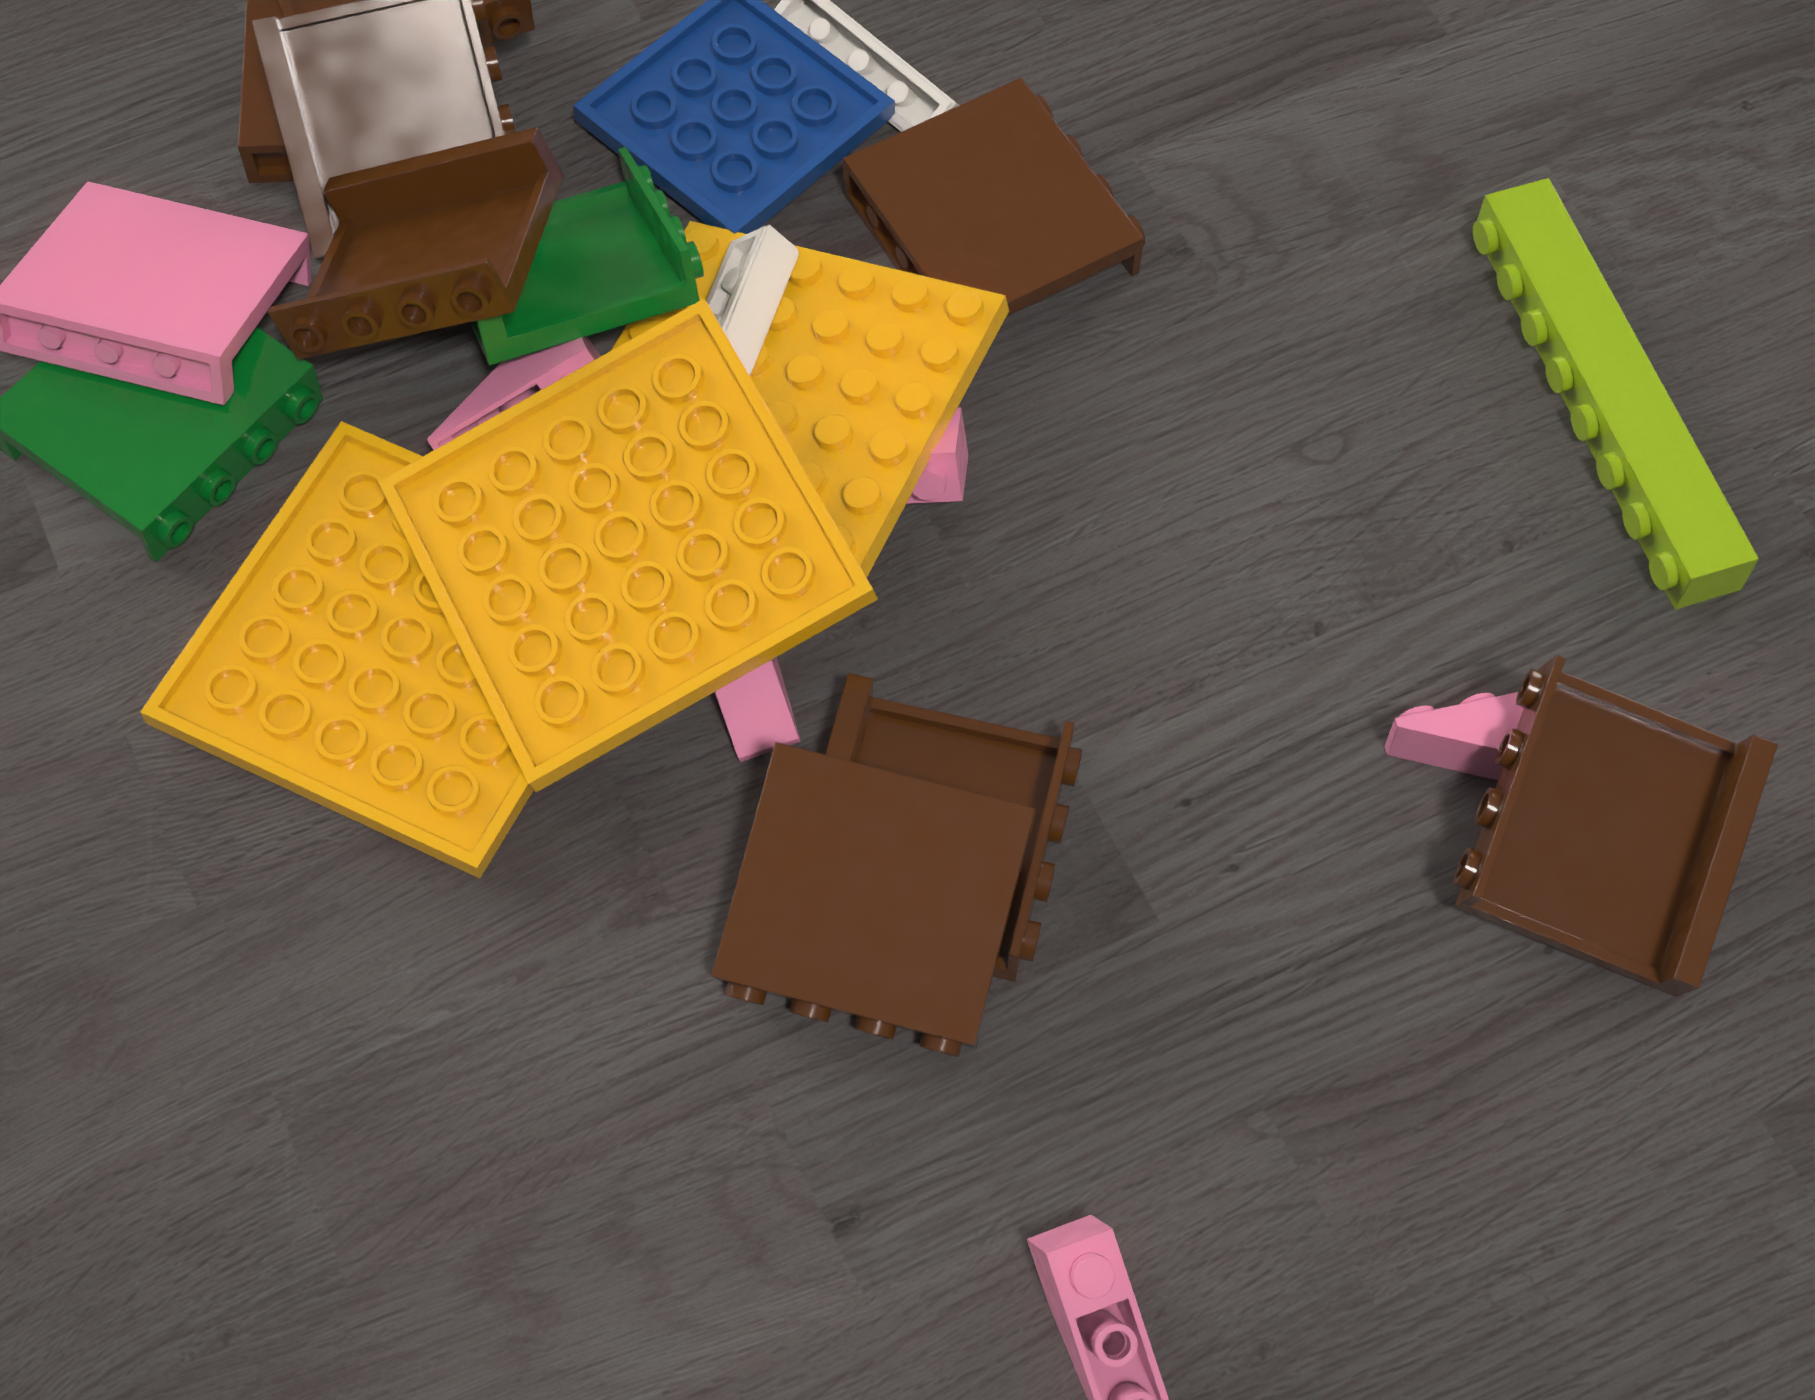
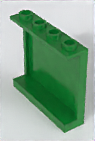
[470,147,704,365]
[0,327,324,563]

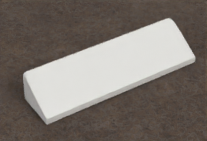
[774,0,959,132]
[706,225,799,376]

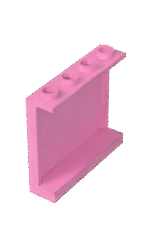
[0,181,312,405]

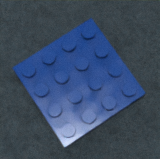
[573,0,895,234]

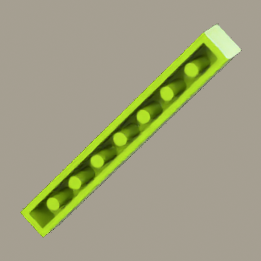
[1473,178,1759,610]

